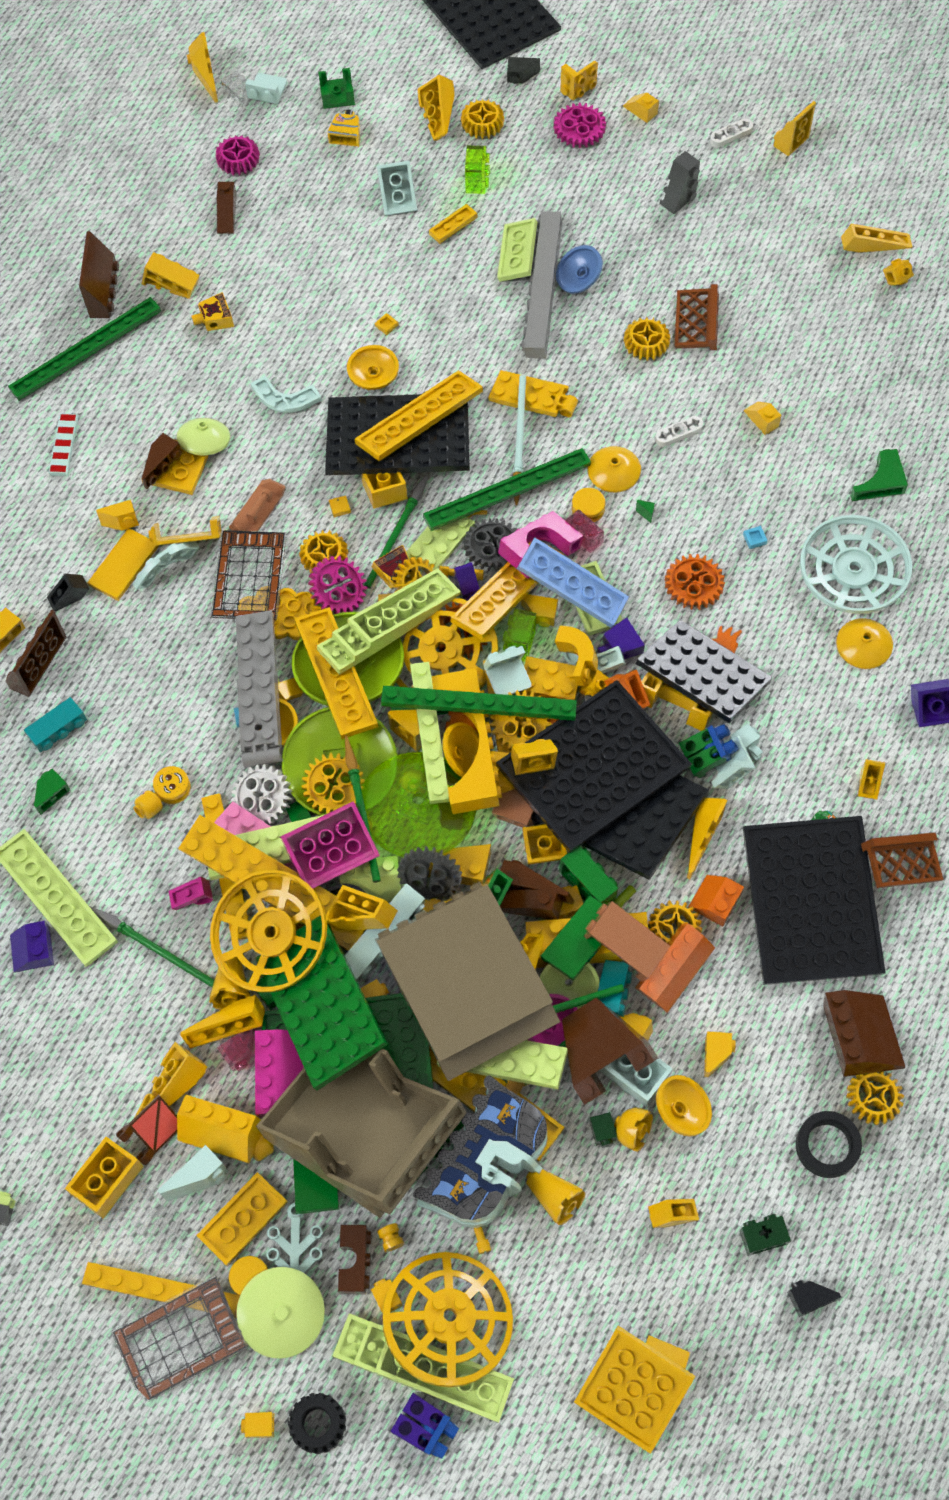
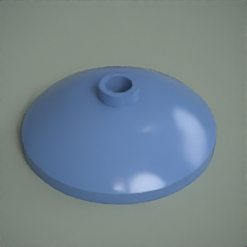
[556,245,603,294]

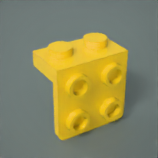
[560,61,598,101]

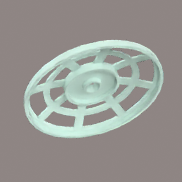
[800,515,912,614]

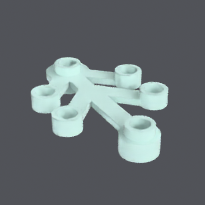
[266,1203,323,1273]

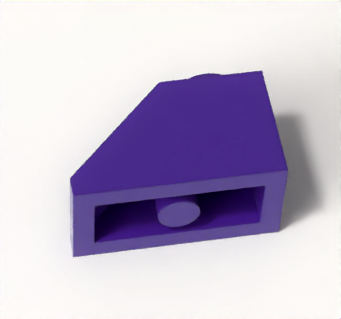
[454,562,480,601]

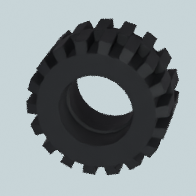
[288,1393,346,1454]

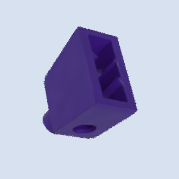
[597,618,645,660]

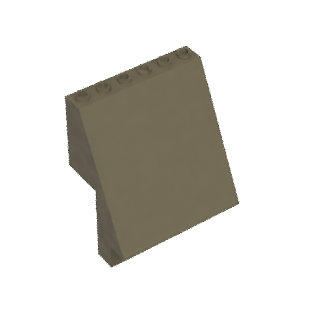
[375,882,560,1081]
[256,1049,467,1218]

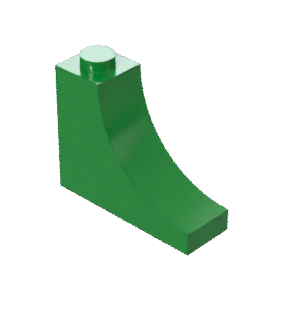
[850,449,908,502]

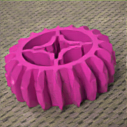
[215,135,260,176]

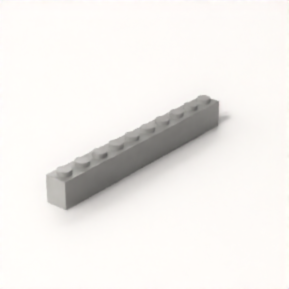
[522,211,562,359]

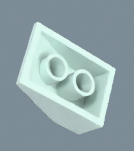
[377,161,417,216]
[157,1145,229,1201]

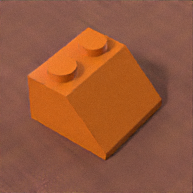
[688,875,744,927]

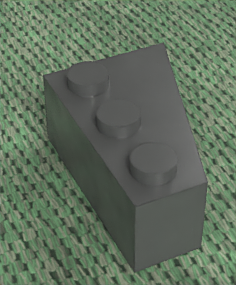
[659,151,700,214]

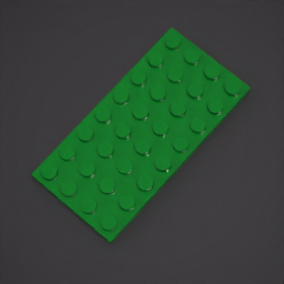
[255,915,388,1091]

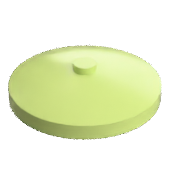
[237,1267,325,1359]

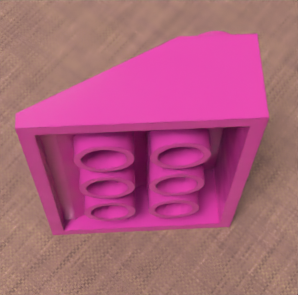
[280,801,380,888]
[255,1029,304,1119]

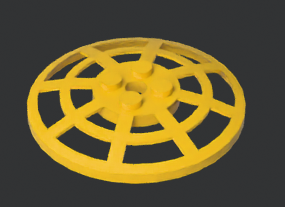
[396,598,499,690]
[210,870,327,993]
[382,1252,513,1387]

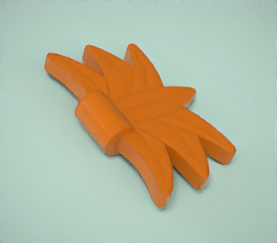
[712,626,742,653]

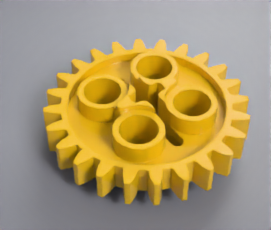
[490,690,552,751]
[302,753,365,814]

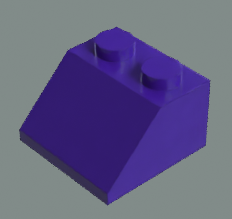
[910,679,949,728]
[10,920,54,973]

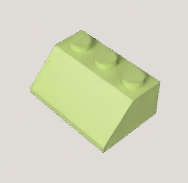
[339,856,401,902]

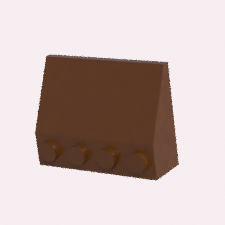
[79,231,119,318]
[6,610,67,697]
[823,990,906,1077]

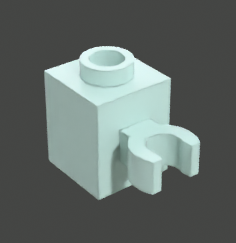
[729,723,763,761]

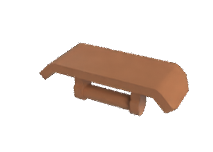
[229,478,286,532]

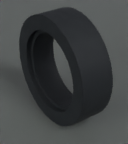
[796,1111,862,1178]

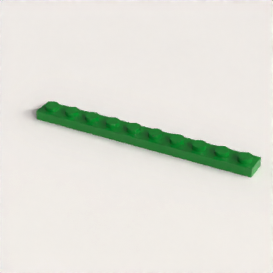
[8,297,161,401]
[423,448,591,531]
[381,686,577,721]

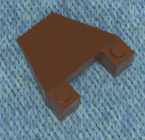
[562,997,659,1105]

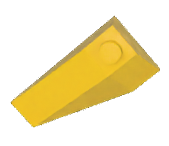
[187,32,218,102]
[417,74,455,141]
[687,798,728,879]
[134,1042,207,1118]

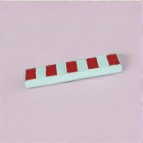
[49,413,79,476]

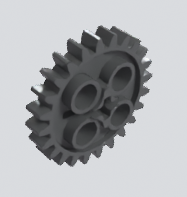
[464,518,517,572]
[397,846,462,901]

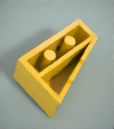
[141,252,200,299]
[326,885,398,931]

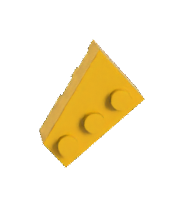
[428,844,491,886]

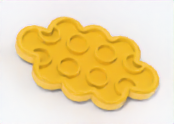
[238,587,321,640]

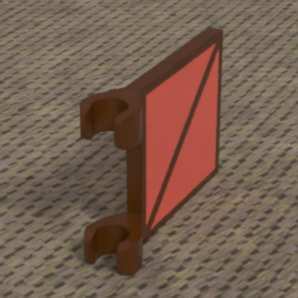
[116,1095,177,1165]

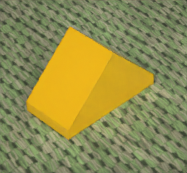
[858,759,885,800]

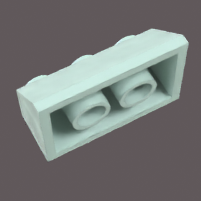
[599,1054,673,1107]

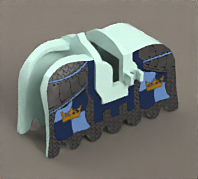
[413,1075,548,1228]

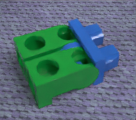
[679,724,738,778]

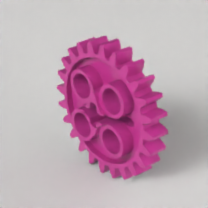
[554,102,606,148]
[308,556,367,614]

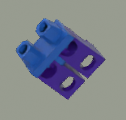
[390,1393,459,1459]

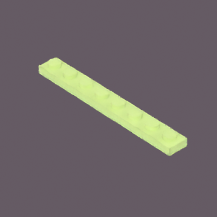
[410,662,449,804]

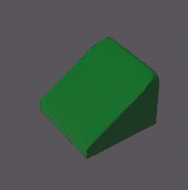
[636,500,655,523]

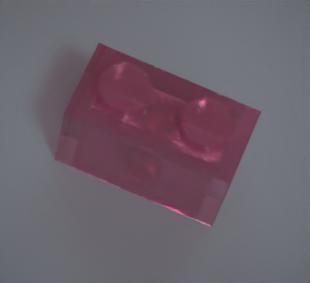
[566,509,604,553]

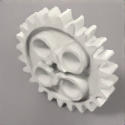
[231,764,292,825]

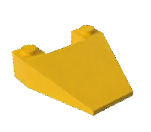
[642,672,713,731]

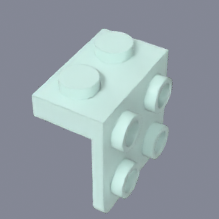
[245,73,287,104]
[483,646,532,695]

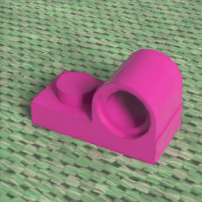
[168,876,213,910]

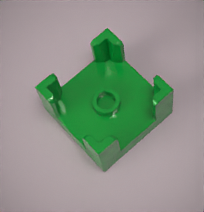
[318,68,355,109]

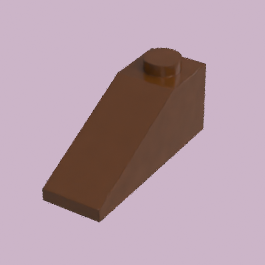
[217,182,237,234]

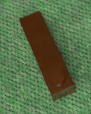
[500,860,574,904]
[500,890,563,920]

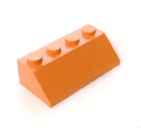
[635,923,715,1013]

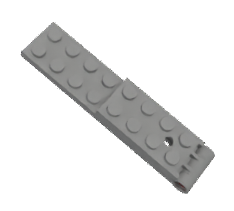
[235,610,283,768]

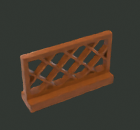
[675,284,719,350]
[861,832,943,888]

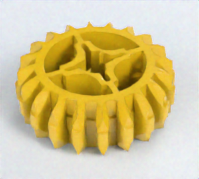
[461,98,504,140]
[624,317,671,361]
[299,529,349,573]
[392,557,435,592]
[648,900,702,943]
[846,1071,904,1125]

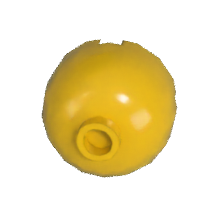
[614,1107,653,1152]

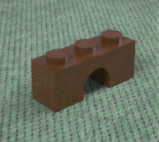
[338,1225,372,1295]

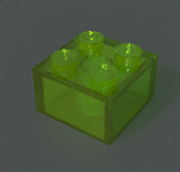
[465,145,490,194]
[502,608,537,662]

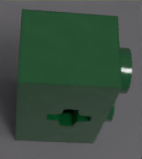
[739,1214,791,1256]

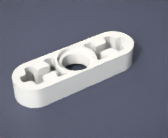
[710,119,753,147]
[655,416,703,447]

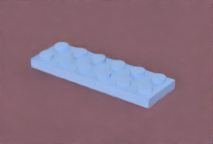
[517,538,629,628]

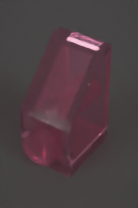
[217,1029,255,1072]

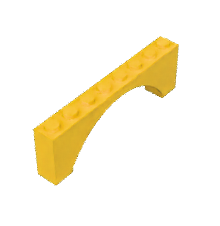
[431,668,502,814]

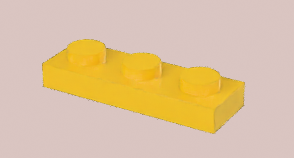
[429,204,478,244]

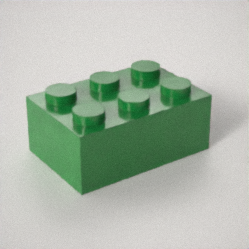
[559,846,618,905]

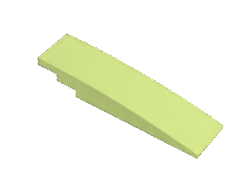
[317,568,461,675]
[332,1313,514,1423]

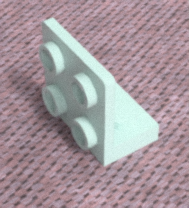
[711,736,755,789]

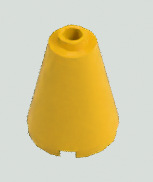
[209,957,250,1010]
[526,1169,586,1225]

